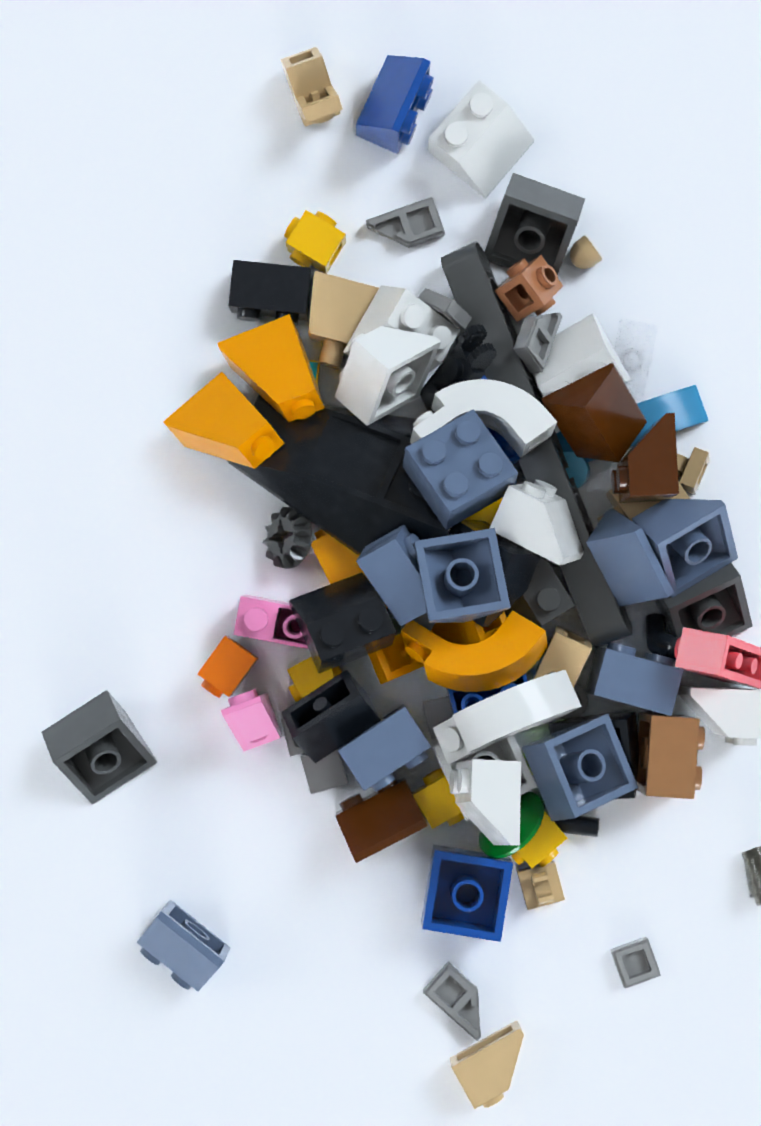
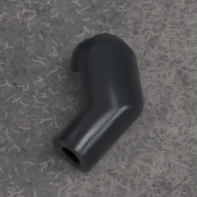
[645,613,678,660]
[554,816,600,837]

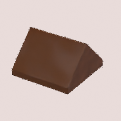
[541,362,647,463]

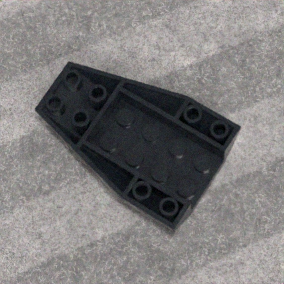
[227,395,451,555]

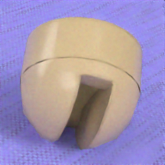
[570,235,603,269]

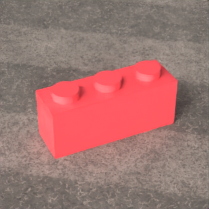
[674,627,761,689]

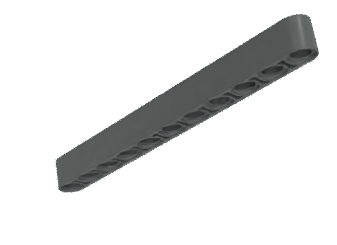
[441,241,633,648]

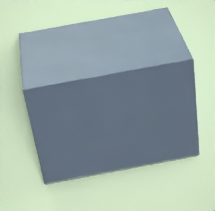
[586,508,674,606]
[414,528,511,623]

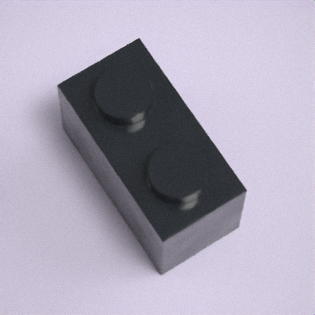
[228,260,312,325]
[281,669,381,763]

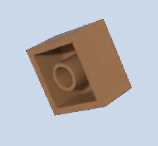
[637,712,705,799]

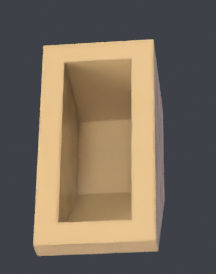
[449,1020,524,1109]

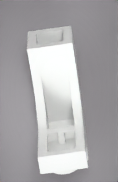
[410,379,557,458]
[433,670,582,765]

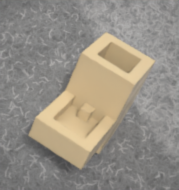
[280,47,343,127]

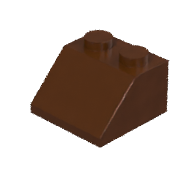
[611,413,679,503]
[335,775,428,863]

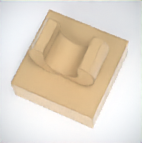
[677,447,710,495]
[516,860,565,910]

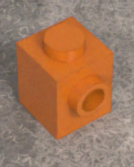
[197,636,259,698]

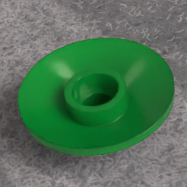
[479,791,544,859]

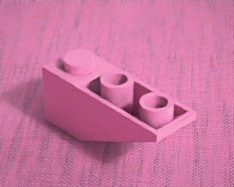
[233,594,308,649]
[221,689,283,752]

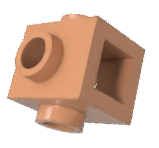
[495,255,563,322]

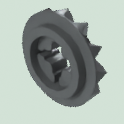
[262,506,312,569]

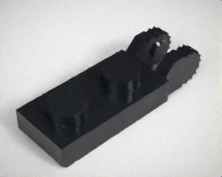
[420,324,497,413]

